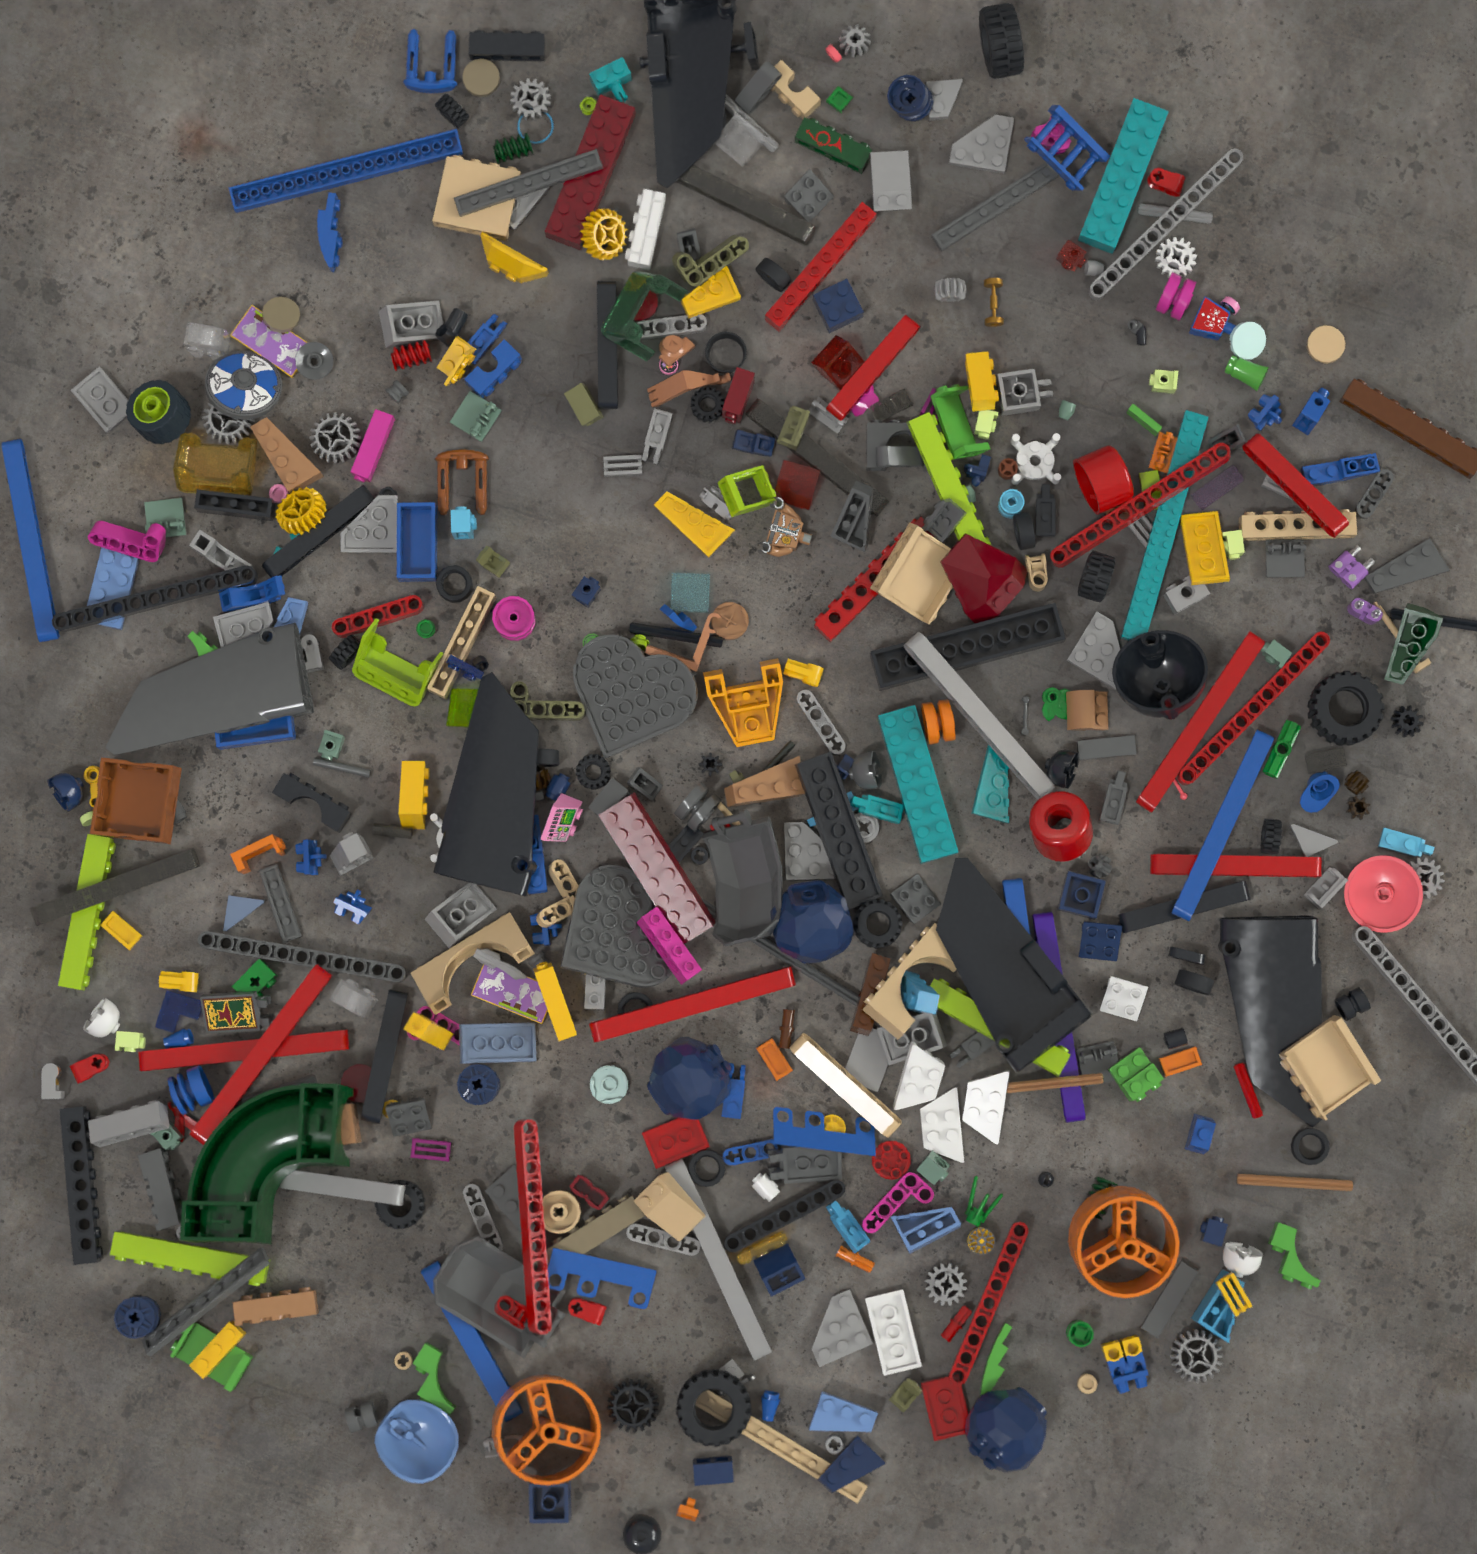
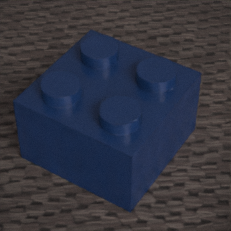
[813,279,864,333]
[1057,871,1106,920]
[529,1480,572,1523]

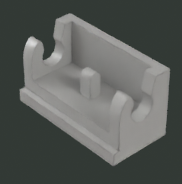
[1304,867,1348,909]

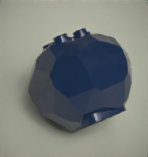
[770,880,853,963]
[647,1037,731,1120]
[965,1387,1047,1473]

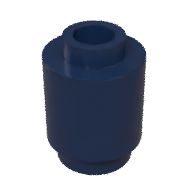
[545,773,571,802]

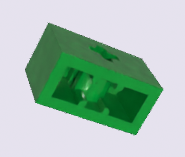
[232,959,278,997]

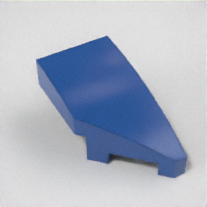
[660,604,697,631]

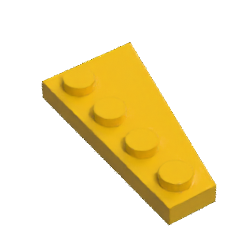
[654,492,735,558]

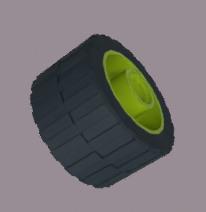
[126,380,191,444]

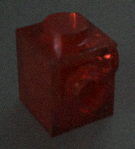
[1056,239,1087,272]

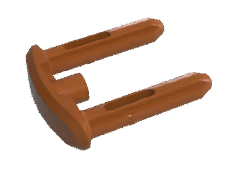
[434,449,489,516]

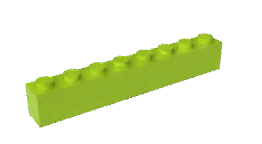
[906,412,991,545]
[58,834,116,991]
[930,978,1070,1077]
[110,1231,270,1286]

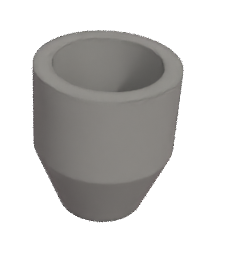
[1084,260,1104,276]

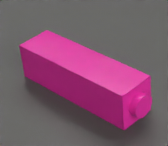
[350,409,395,483]

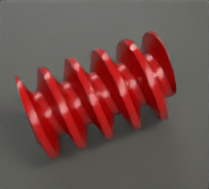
[391,340,432,371]

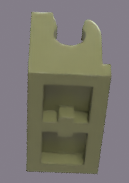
[564,383,604,426]
[777,406,810,450]

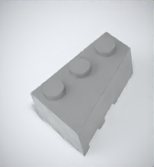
[330,832,374,876]

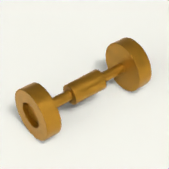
[984,278,1004,327]

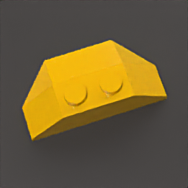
[480,232,548,283]

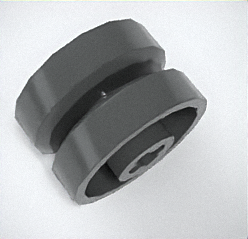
[674,782,722,832]

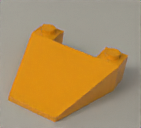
[703,658,783,747]

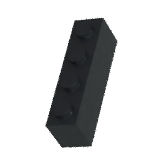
[469,30,545,62]
[194,489,276,521]

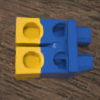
[1100,1335,1148,1394]

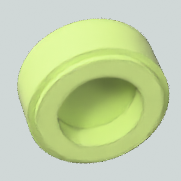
[80,811,93,826]

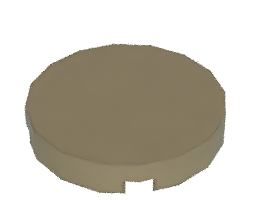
[462,59,500,97]
[262,297,300,333]

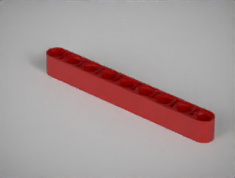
[1150,854,1322,877]
[949,1222,1028,1385]

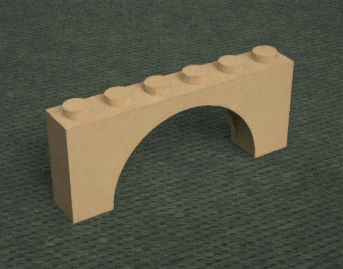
[411,912,535,1015]
[862,923,956,1040]

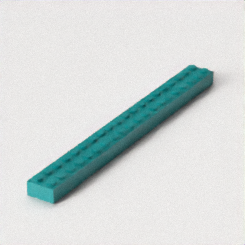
[1120,410,1209,641]

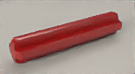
[1234,1063,1263,1119]

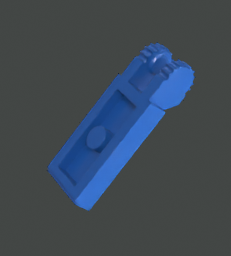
[467,314,507,365]
[721,1063,746,1119]

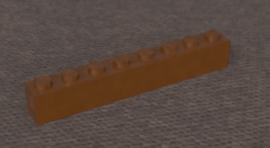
[1339,379,1477,479]

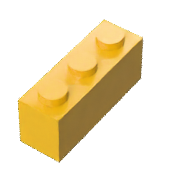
[965,351,999,412]
[189,1320,247,1379]

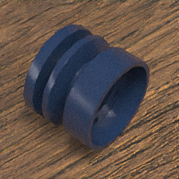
[887,75,933,122]
[457,1064,500,1105]
[114,1295,161,1339]

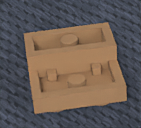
[1066,690,1108,731]

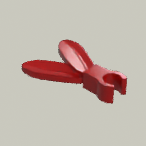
[168,1102,197,1143]

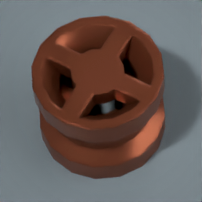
[998,458,1018,480]

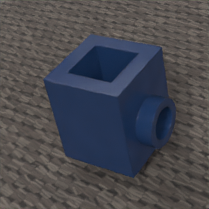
[572,576,601,608]
[1200,1216,1228,1247]

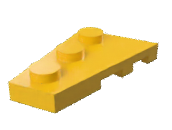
[681,266,741,319]

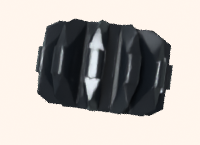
[1390,705,1424,738]

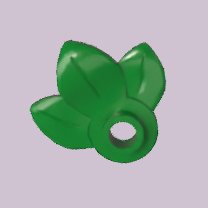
[1042,687,1070,721]

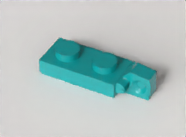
[850,795,904,824]

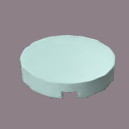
[1229,321,1266,360]
[590,1065,628,1104]

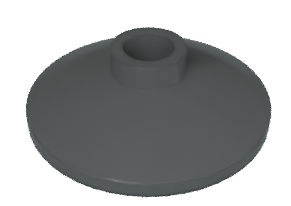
[295,342,333,380]

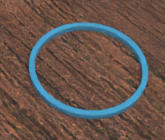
[518,109,554,144]

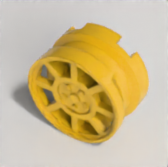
[819,1115,846,1133]

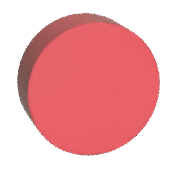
[825,44,842,63]

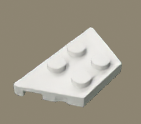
[893,1041,945,1110]
[963,1070,1010,1144]
[920,1088,964,1163]

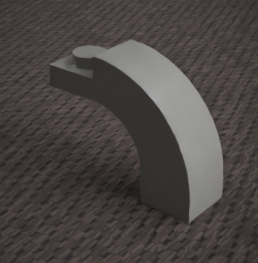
[189,529,252,579]

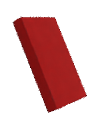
[642,1118,710,1169]
[921,1374,968,1441]

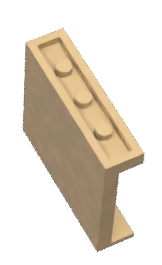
[433,155,521,241]
[870,522,953,625]
[1279,1015,1381,1121]

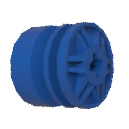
[168,1065,215,1115]

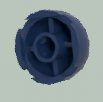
[47,773,84,812]

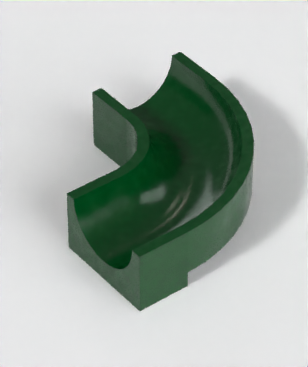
[180,1083,354,1244]

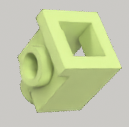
[1149,369,1178,394]
[974,410,999,439]
[1222,530,1245,560]
[115,1031,146,1052]

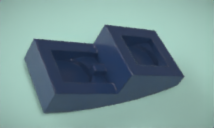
[732,430,775,457]

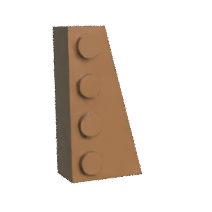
[250,417,324,494]
[724,756,805,807]
[233,1287,319,1326]

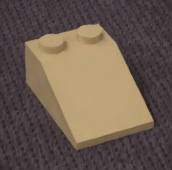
[634,1172,706,1242]

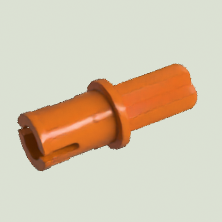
[836,1245,874,1273]

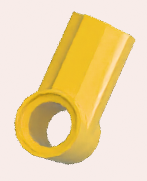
[783,658,824,687]
[159,971,199,993]

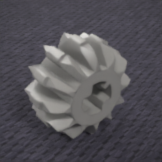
[839,25,871,58]
[934,278,966,302]

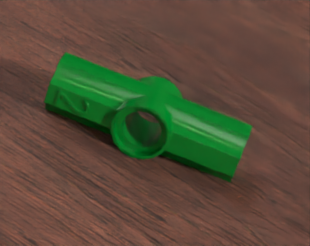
[1262,720,1301,779]

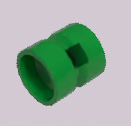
[1066,1320,1094,1347]

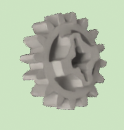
[510,78,551,120]
[1409,857,1445,899]
[925,1263,967,1306]

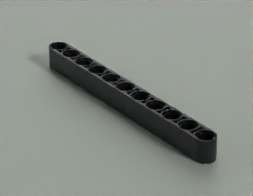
[52,565,258,632]

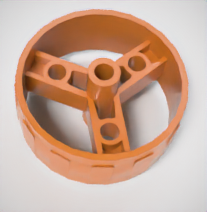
[1068,1186,1179,1298]
[492,1374,601,1485]

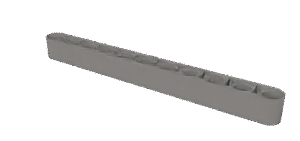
[1088,149,1243,300]
[904,632,1055,800]
[1352,926,1477,1087]
[665,1159,772,1361]

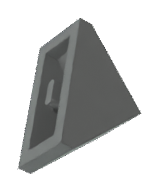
[677,228,701,265]
[1208,424,1246,456]
[627,767,663,801]

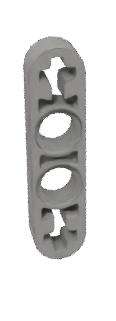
[634,314,707,340]
[797,690,845,755]
[463,1184,504,1251]
[626,1223,701,1256]

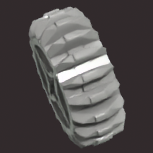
[203,402,255,445]
[310,412,361,464]
[1170,1329,1223,1383]

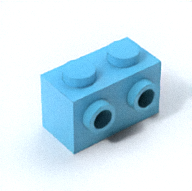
[451,507,477,540]

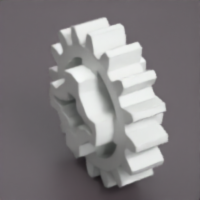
[1155,237,1197,278]

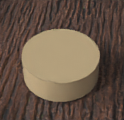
[1077,1374,1097,1394]

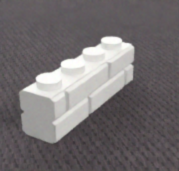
[625,189,666,270]

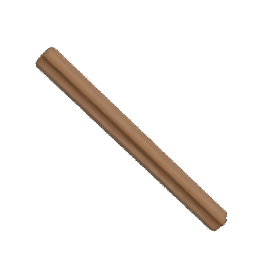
[1007,1073,1104,1093]
[1237,1174,1353,1191]

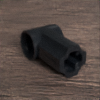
[435,308,468,348]
[1163,1028,1188,1049]

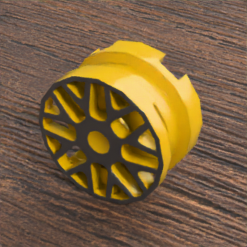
[967,1227,995,1255]

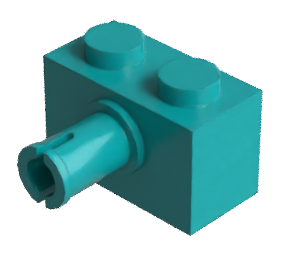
[589,57,632,103]

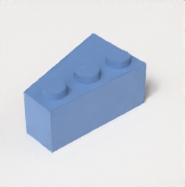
[891,1207,961,1254]
[809,1391,878,1432]

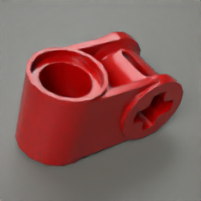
[1147,168,1186,197]
[69,1054,110,1084]
[494,1296,527,1330]
[568,1298,607,1326]

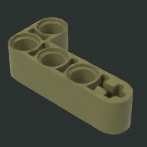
[672,234,749,286]
[510,681,586,721]

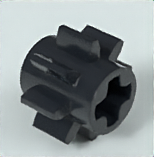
[698,752,722,777]

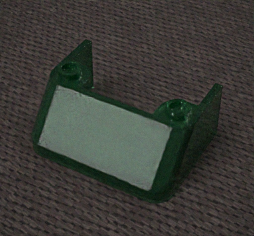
[601,271,688,362]

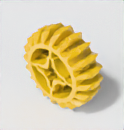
[580,208,628,260]
[275,487,327,535]

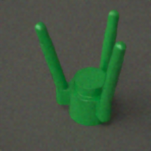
[964,1176,1003,1227]

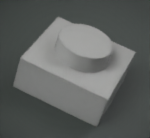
[719,1358,744,1378]

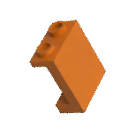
[230,834,287,874]

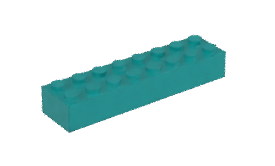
[1078,98,1169,254]
[877,705,959,865]

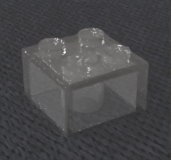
[715,112,769,166]
[183,322,231,361]
[329,978,379,1019]

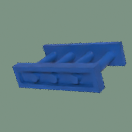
[1023,105,1111,191]

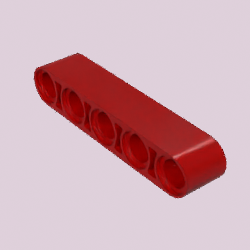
[332,595,424,638]

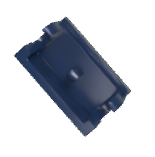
[693,1455,734,1486]

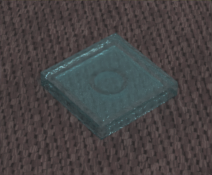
[671,573,710,613]

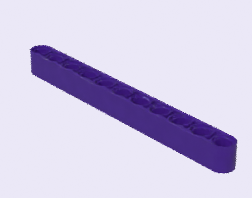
[1032,911,1086,1123]

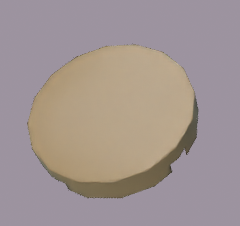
[1307,325,1345,364]

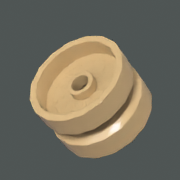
[543,1190,582,1234]

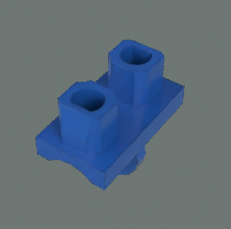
[1248,394,1282,432]
[295,839,327,875]
[334,890,372,924]
[530,910,562,946]

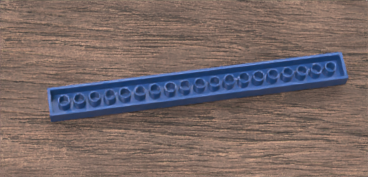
[229,129,464,213]

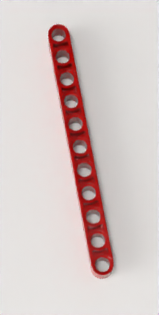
[1050,443,1231,568]
[1136,631,1266,813]
[1177,632,1330,786]
[189,964,332,1145]
[589,966,796,1043]
[138,1030,350,1071]
[514,1119,552,1335]

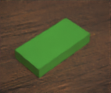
[1126,404,1162,437]

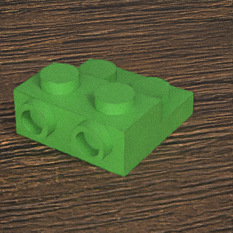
[1107,1047,1164,1102]

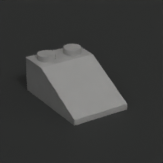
[870,150,912,211]
[379,301,443,348]
[425,883,497,949]
[877,1013,947,1065]

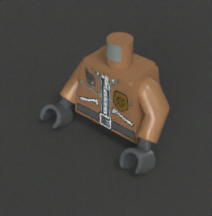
[758,497,812,557]

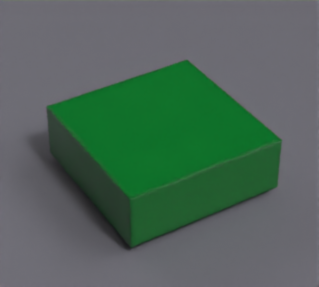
[826,86,853,113]

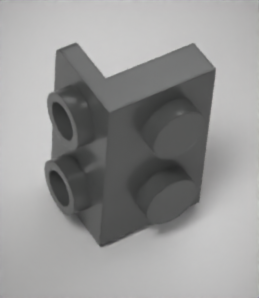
[922,498,966,543]

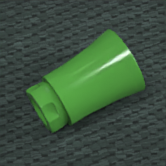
[1225,355,1269,391]

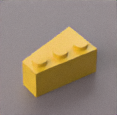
[399,761,430,829]

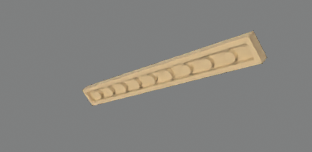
[695,1390,868,1504]

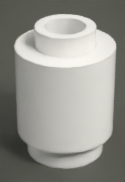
[752,1173,780,1202]

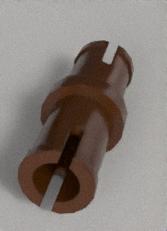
[779,1009,795,1049]

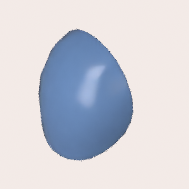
[375,1400,459,1483]

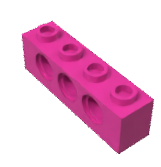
[637,907,702,985]

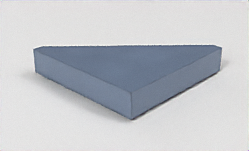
[223,895,265,931]

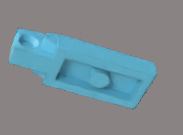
[1378,828,1434,857]

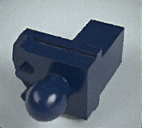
[963,454,991,487]
[836,754,854,781]

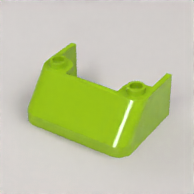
[352,618,444,707]

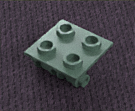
[450,391,502,442]
[144,498,186,537]

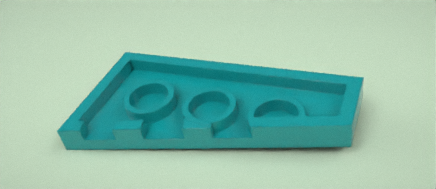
[971,745,1009,823]

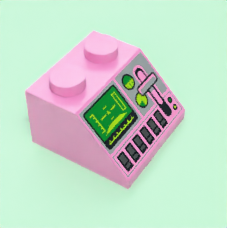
[541,793,583,841]

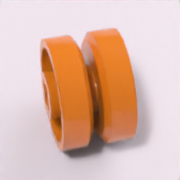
[921,699,956,745]

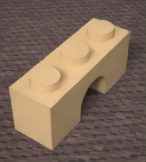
[771,60,821,119]

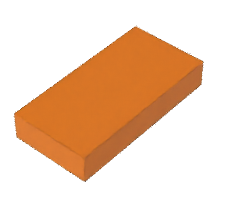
[756,1038,793,1081]
[1159,1046,1202,1077]

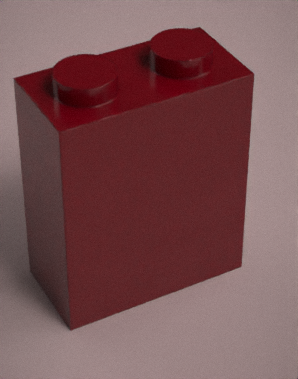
[722,367,755,424]

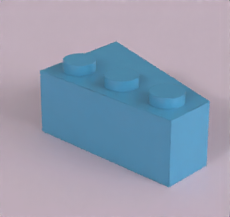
[900,971,940,1014]
[1191,1269,1245,1343]

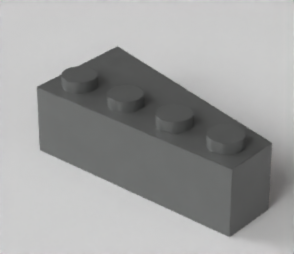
[138,1148,182,1231]

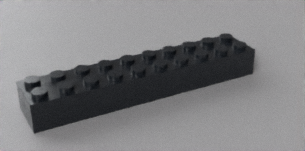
[870,602,1066,691]

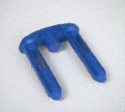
[403,29,457,93]

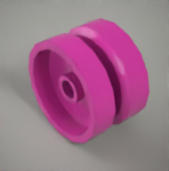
[1155,272,1197,321]
[492,596,536,641]

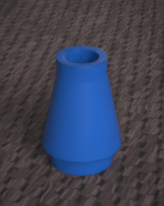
[163,1028,194,1049]
[761,1391,781,1421]

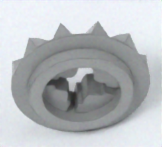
[854,813,879,843]

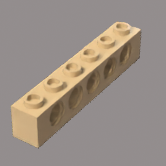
[1239,509,1357,541]

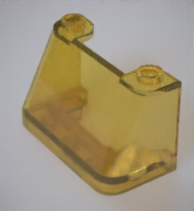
[173,433,257,496]

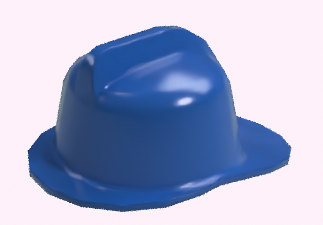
[1300,771,1340,813]

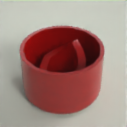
[1073,445,1134,515]
[1029,791,1093,862]

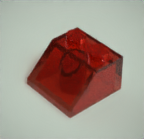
[811,335,865,391]
[775,460,820,510]

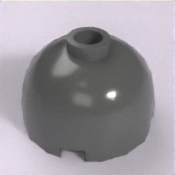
[849,751,882,790]

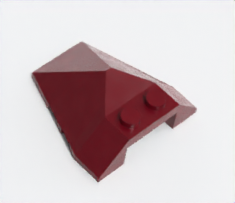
[940,533,1027,624]

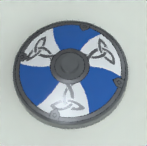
[205,351,282,420]

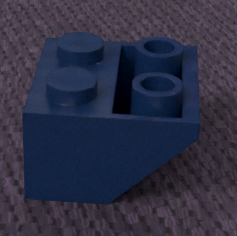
[753,1243,806,1297]

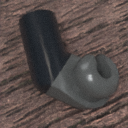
[1127,319,1146,346]

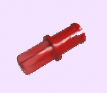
[940,1305,972,1342]

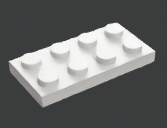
[865,1289,922,1376]

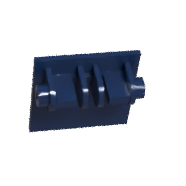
[1079,921,1122,962]

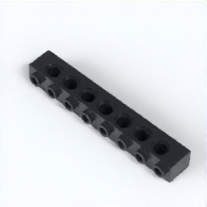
[60,1106,103,1265]

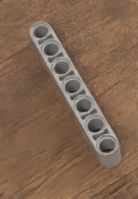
[278,1170,405,1205]

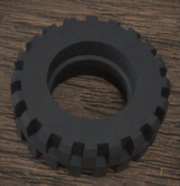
[979,2,1024,79]
[1307,671,1385,746]
[676,1369,751,1447]

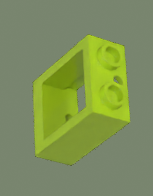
[717,465,777,517]

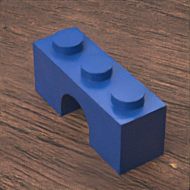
[464,339,522,398]

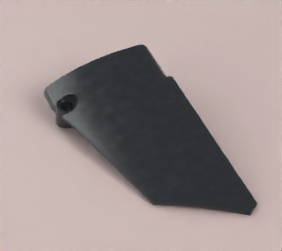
[644,0,737,189]
[433,672,539,896]
[936,858,1093,1073]
[1218,915,1322,1127]

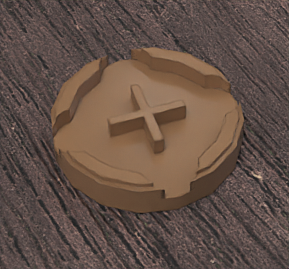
[711,602,749,640]

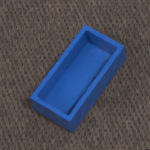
[397,502,437,582]
[215,716,296,750]

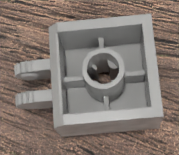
[996,369,1053,416]

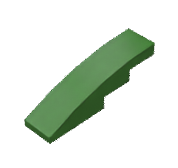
[979,1322,1012,1397]

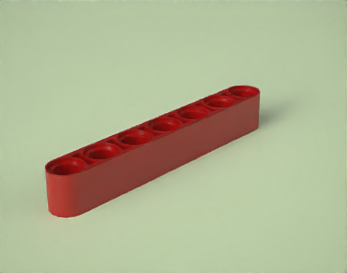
[826,315,921,421]
[1242,433,1349,538]

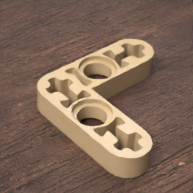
[536,859,579,928]

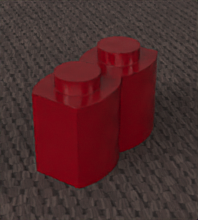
[570,1175,610,1210]

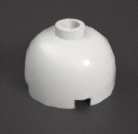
[83,998,120,1037]
[1222,1242,1263,1277]

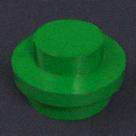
[416,619,436,639]

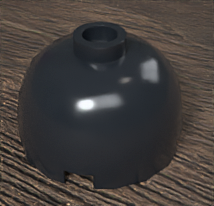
[1045,749,1079,789]
[623,1514,662,1554]

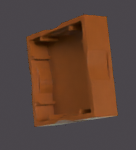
[90,758,182,845]

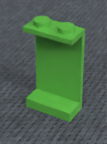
[930,384,990,459]
[170,1322,254,1392]

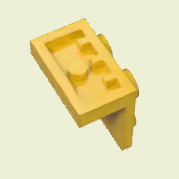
[437,336,476,387]

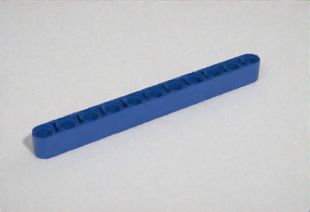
[2,439,59,643]
[1171,729,1275,921]

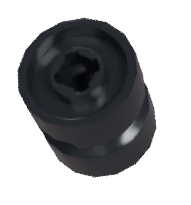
[1334,987,1371,1021]

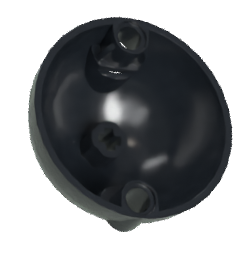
[1112,630,1208,720]

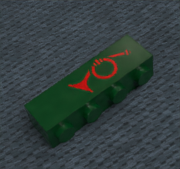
[794,117,872,174]

